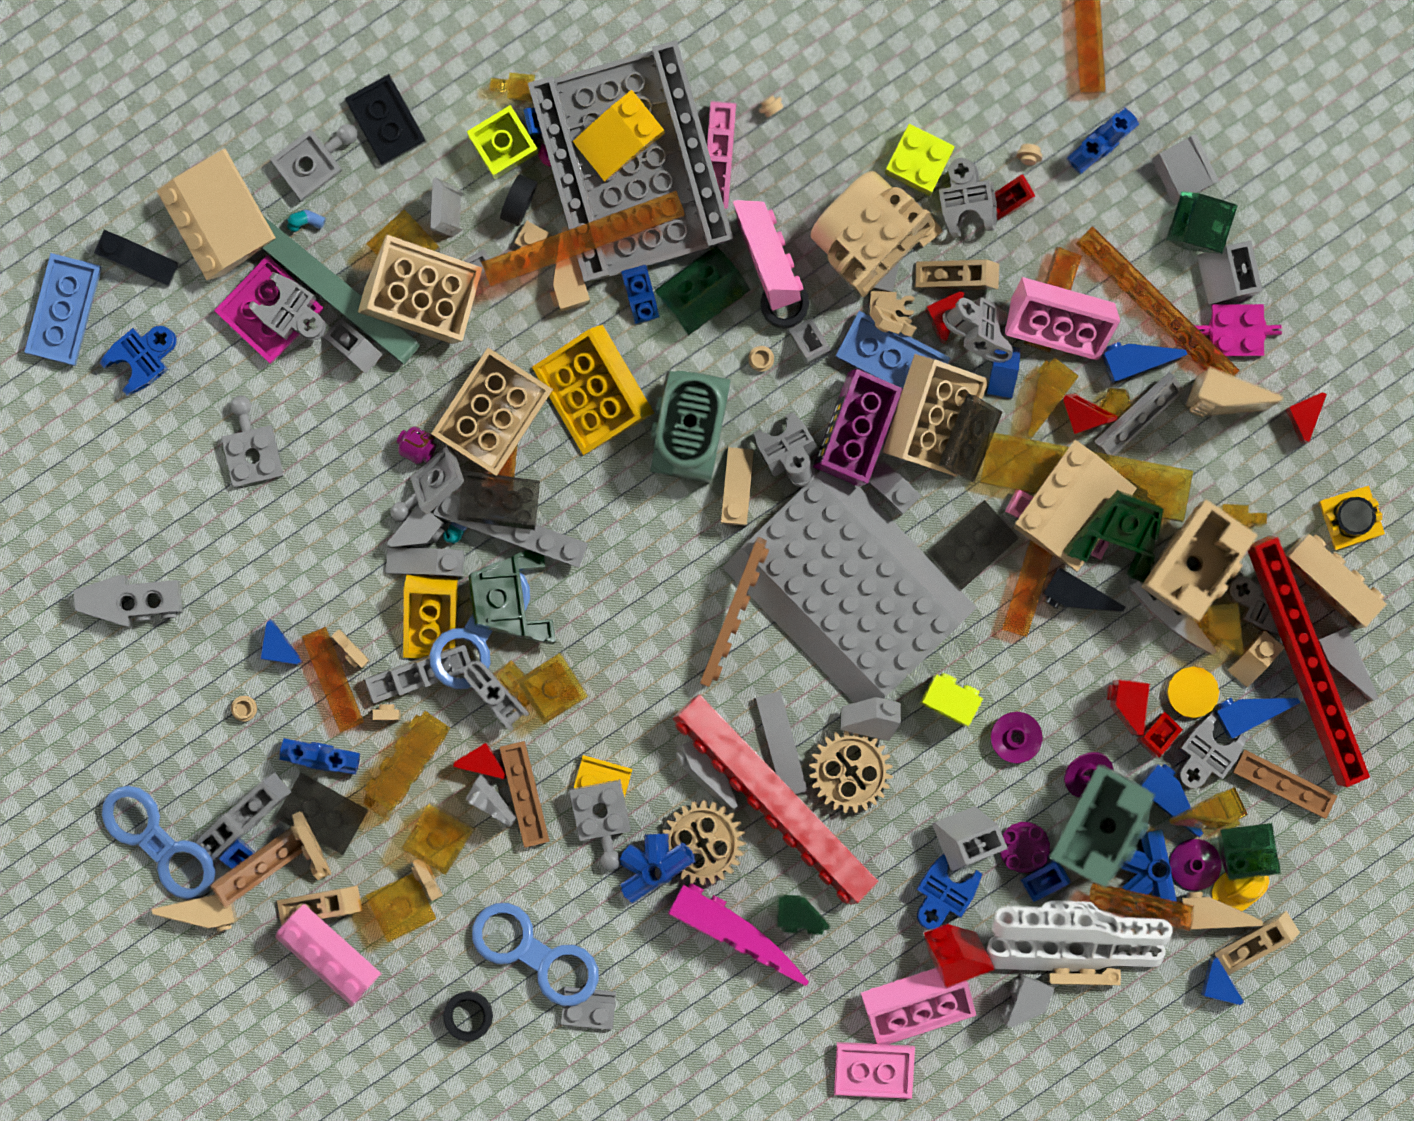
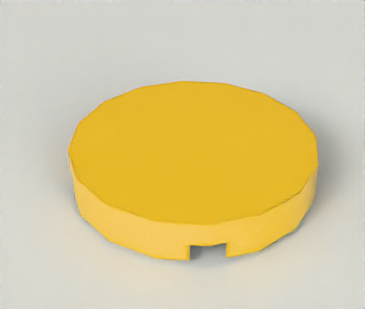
[1167,666,1219,718]

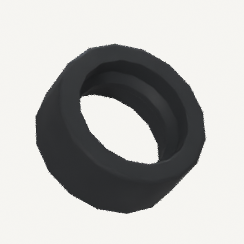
[500,174,538,226]
[760,287,809,329]
[443,991,493,1042]

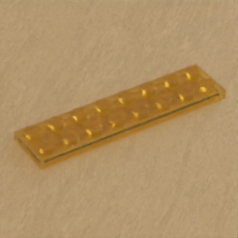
[980,432,1193,522]

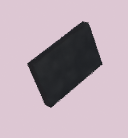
[344,74,427,166]

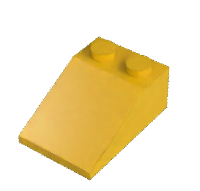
[572,90,665,182]
[403,575,458,658]

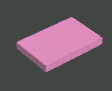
[834,1042,915,1099]

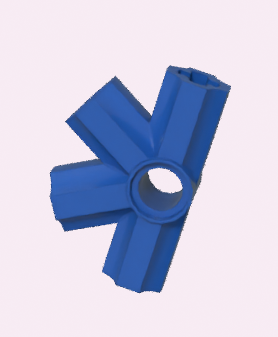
[1067,108,1140,175]
[279,738,361,775]
[1121,829,1178,910]
[620,834,695,903]

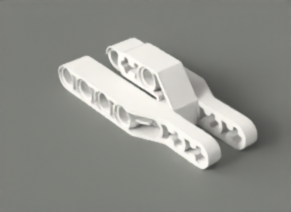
[986,901,1173,972]

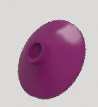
[991,712,1043,763]
[1064,752,1114,798]
[1170,839,1222,891]

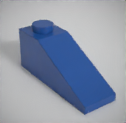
[1101,342,1188,384]
[1214,697,1301,739]
[1139,764,1203,837]

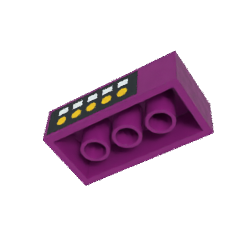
[813,369,903,487]

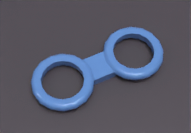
[430,564,530,689]
[102,786,216,900]
[472,903,599,1006]

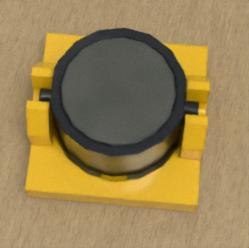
[1319,485,1385,550]

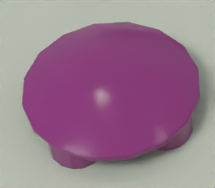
[999,822,1050,873]

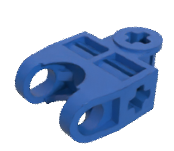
[100,326,177,396]
[915,853,982,929]

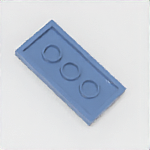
[24,253,102,366]
[835,311,950,391]

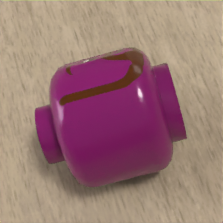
[396,426,436,464]

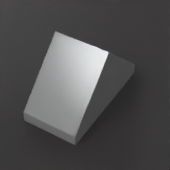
[789,318,831,365]

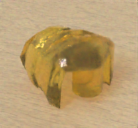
[1099,387,1132,417]

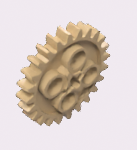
[809,731,893,813]
[663,800,746,885]

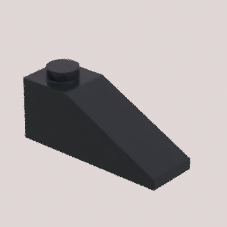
[94,230,179,286]
[1041,567,1126,613]

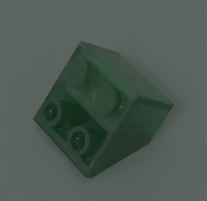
[1166,191,1238,254]
[1217,823,1281,881]
[776,894,830,935]

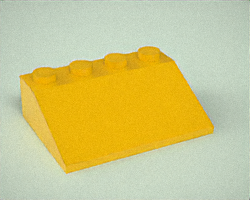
[532,325,654,455]

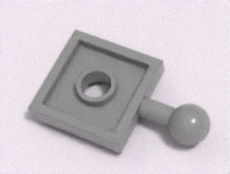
[270,124,358,201]
[221,396,284,487]
[391,445,464,522]
[569,779,631,871]

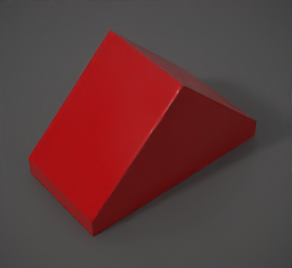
[995,174,1036,220]
[925,291,965,344]
[1285,392,1327,444]
[1063,393,1118,434]
[1137,712,1183,758]
[453,743,506,779]

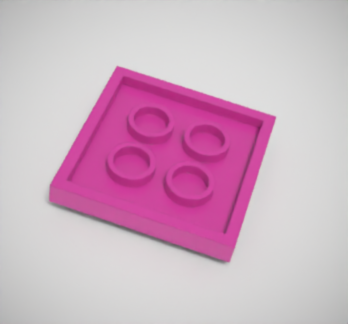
[214,255,324,364]

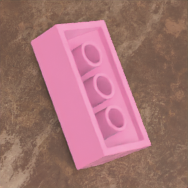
[733,200,804,311]
[1005,277,1120,361]
[275,904,381,1007]
[861,968,977,1045]

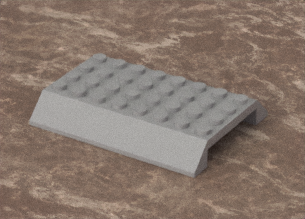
[528,40,733,282]
[722,471,977,703]

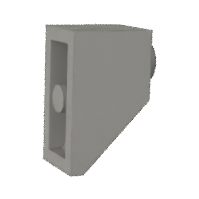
[324,318,383,374]
[869,461,921,516]
[386,504,445,548]
[841,697,901,741]

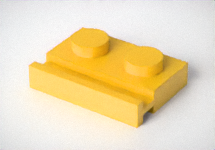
[574,755,633,797]

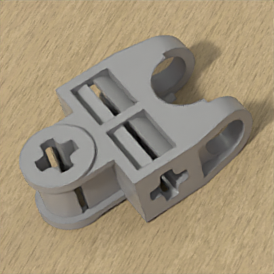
[939,158,997,238]
[248,272,326,341]
[943,297,1013,363]
[754,412,819,487]
[1226,577,1307,636]
[1177,712,1247,789]

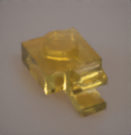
[490,72,535,102]
[1222,504,1267,528]
[497,660,540,707]

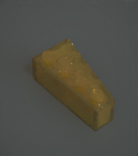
[363,711,450,821]

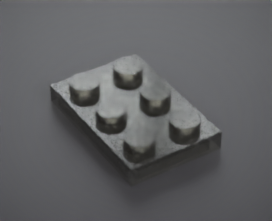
[939,393,1003,483]
[457,470,540,530]
[927,500,1019,590]
[275,772,369,855]

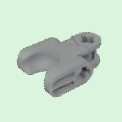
[464,661,529,731]

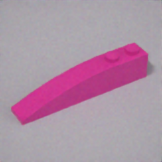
[669,883,809,987]

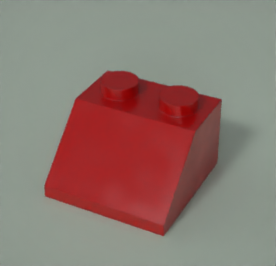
[1107,679,1150,736]
[924,924,995,988]

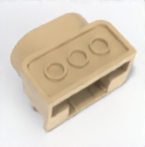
[811,171,935,298]
[1141,500,1258,621]

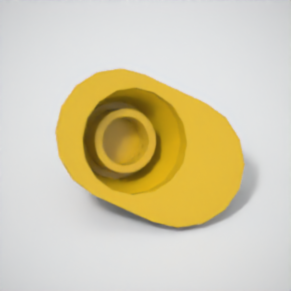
[1212,859,1269,911]

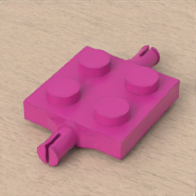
[1193,304,1282,356]

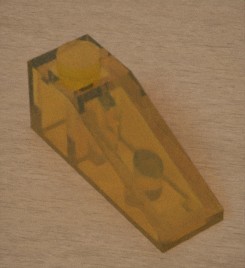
[1026,357,1079,439]
[1169,787,1248,830]

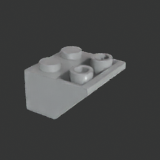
[1197,241,1263,305]
[932,806,1008,871]
[1000,974,1054,1028]

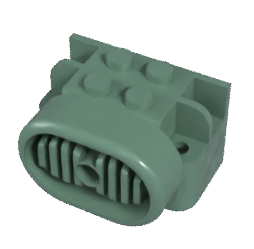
[650,371,731,484]
[1050,765,1155,888]

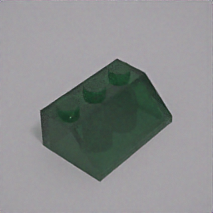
[654,246,751,335]

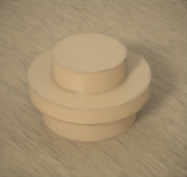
[759,95,783,118]
[1017,144,1042,166]
[748,346,774,372]
[231,696,257,721]

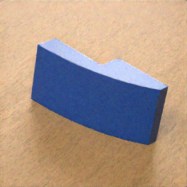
[621,264,660,324]

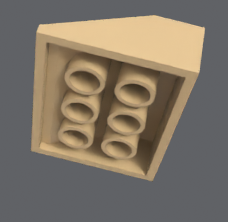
[157,149,276,280]
[358,235,482,344]
[431,348,553,476]
[883,354,989,477]
[1185,367,1283,418]
[1014,440,1137,572]

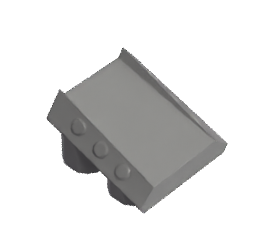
[1152,134,1219,205]
[430,178,464,237]
[465,774,517,827]

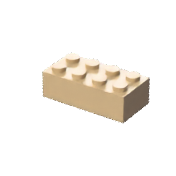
[1285,534,1387,629]

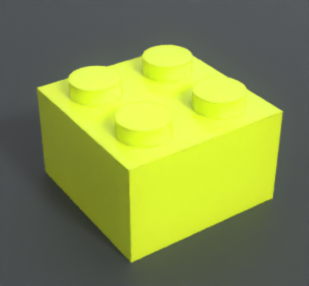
[466,105,538,180]
[884,124,955,196]
[920,673,983,727]

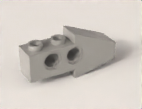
[73,575,183,627]
[195,773,291,861]

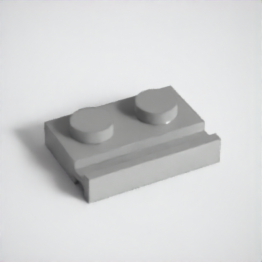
[561,986,616,1030]

